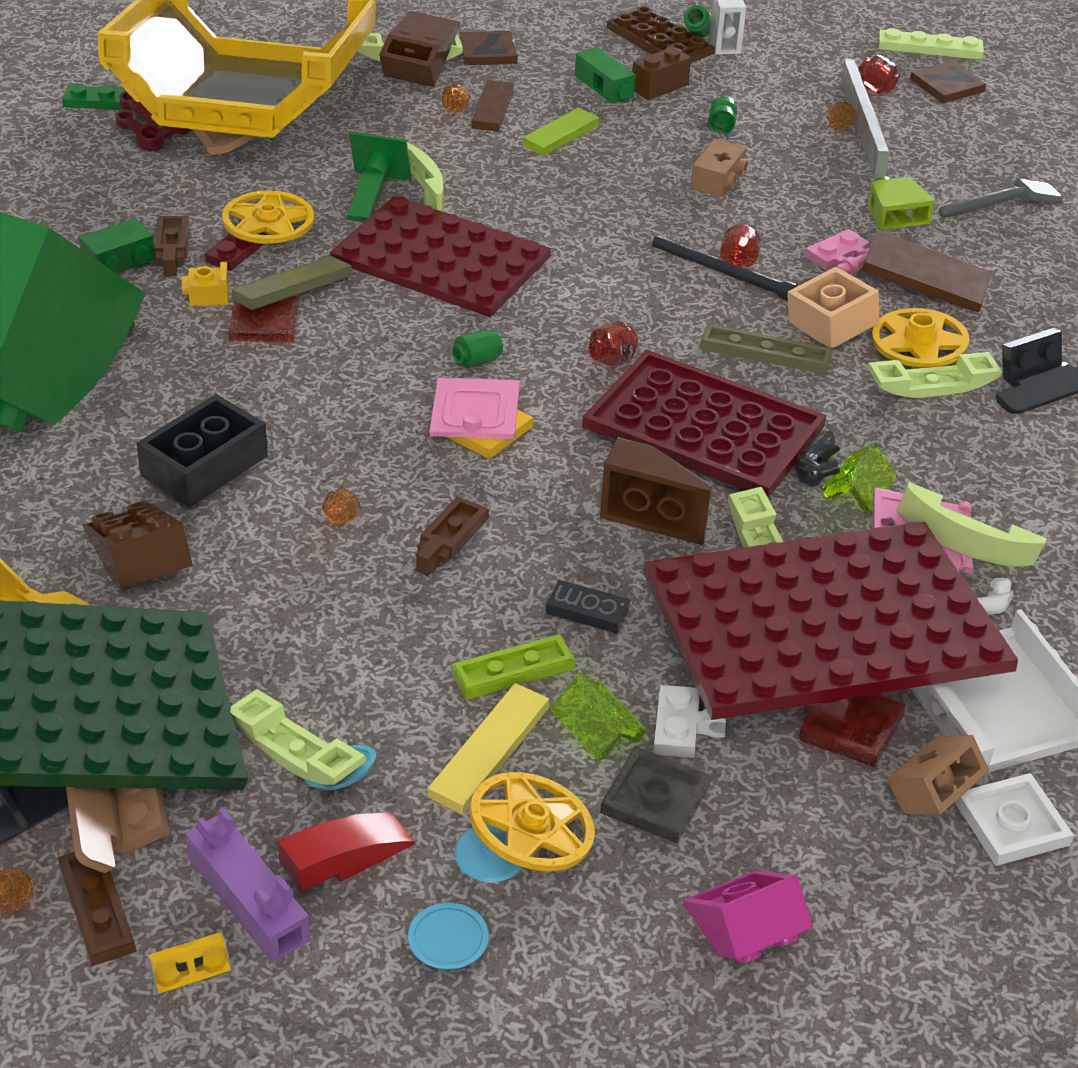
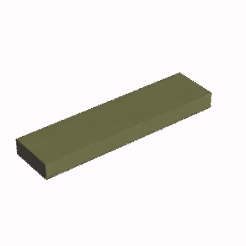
[232,256,351,310]
[699,324,833,375]

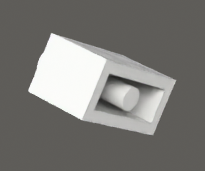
[709,0,746,54]

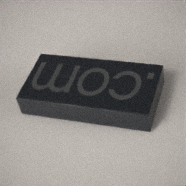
[546,580,630,634]

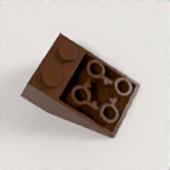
[379,11,460,87]
[82,501,193,589]

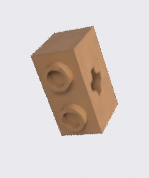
[690,139,748,197]
[887,735,989,815]

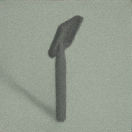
[939,179,1062,217]

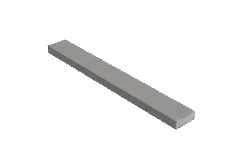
[841,59,889,178]

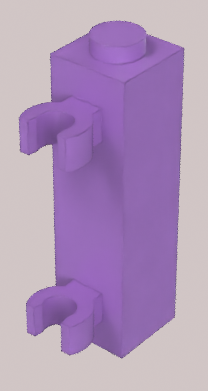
[185,808,310,963]

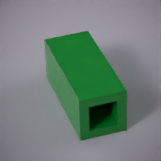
[575,47,635,104]

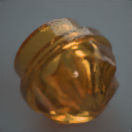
[442,84,470,112]
[827,101,855,129]
[322,487,360,525]
[0,867,35,913]

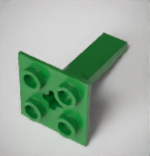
[347,131,411,222]

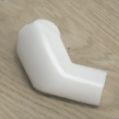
[977,578,1014,615]

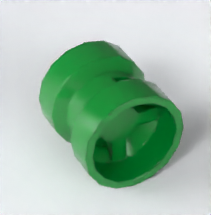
[708,96,738,133]

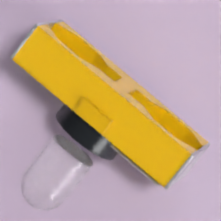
[148,932,232,994]

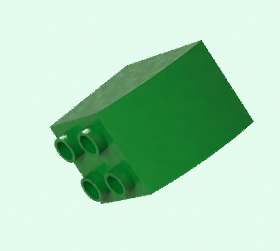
[0,212,146,433]

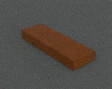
[472,80,514,132]
[58,852,136,966]

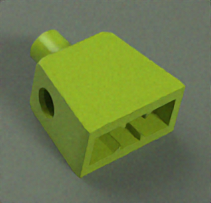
[867,176,935,230]

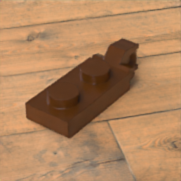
[154,216,190,276]
[415,496,489,576]

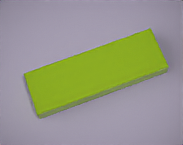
[523,107,599,156]
[452,634,576,700]

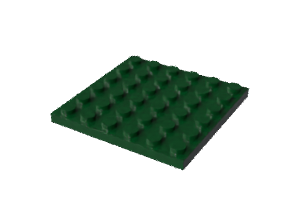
[0,600,248,790]

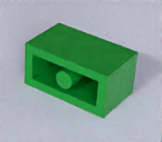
[79,218,156,273]

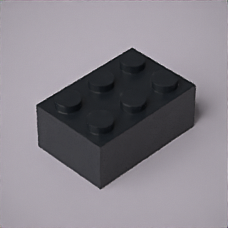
[136,394,268,508]

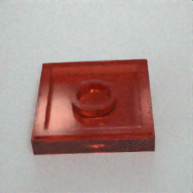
[228,296,300,343]

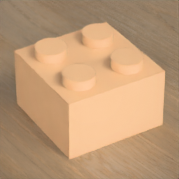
[788,267,879,349]

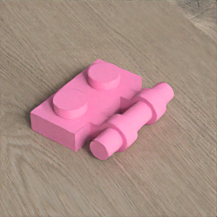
[805,229,870,275]

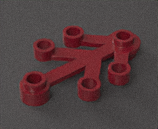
[116,68,191,151]

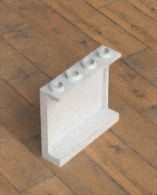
[910,609,1078,773]

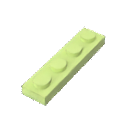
[878,28,984,60]

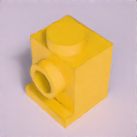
[182,262,229,306]

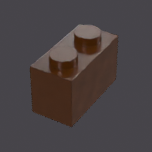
[632,47,691,100]

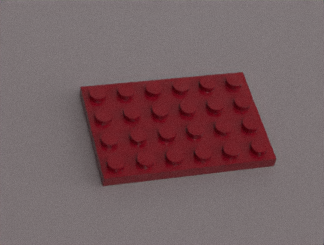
[330,196,551,318]
[582,349,827,498]

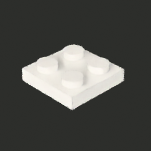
[955,773,1074,866]

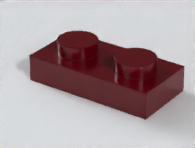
[205,232,266,271]

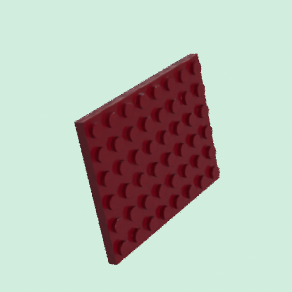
[644,522,1018,720]

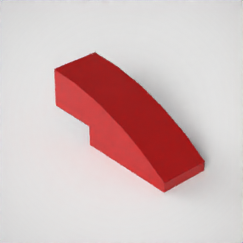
[278,813,414,892]

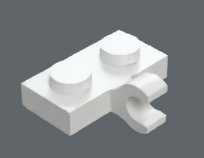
[654,685,726,758]

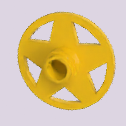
[222,191,314,244]
[872,308,970,368]
[469,772,595,871]

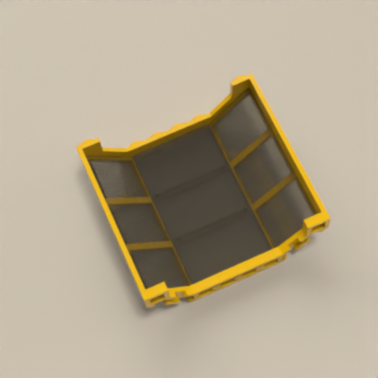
[97,0,376,138]

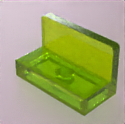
[821,443,898,513]
[551,673,648,760]

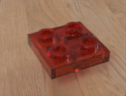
[799,694,906,767]

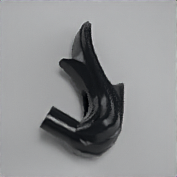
[795,430,840,487]

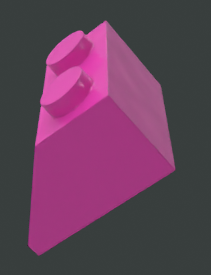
[682,870,813,963]

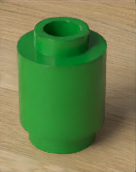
[684,5,712,37]
[452,329,503,369]

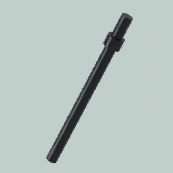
[652,235,798,301]

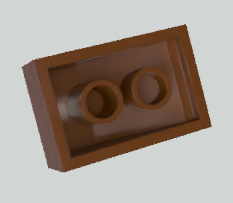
[600,437,712,545]

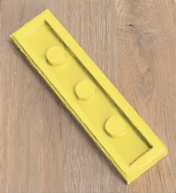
[427,683,549,815]

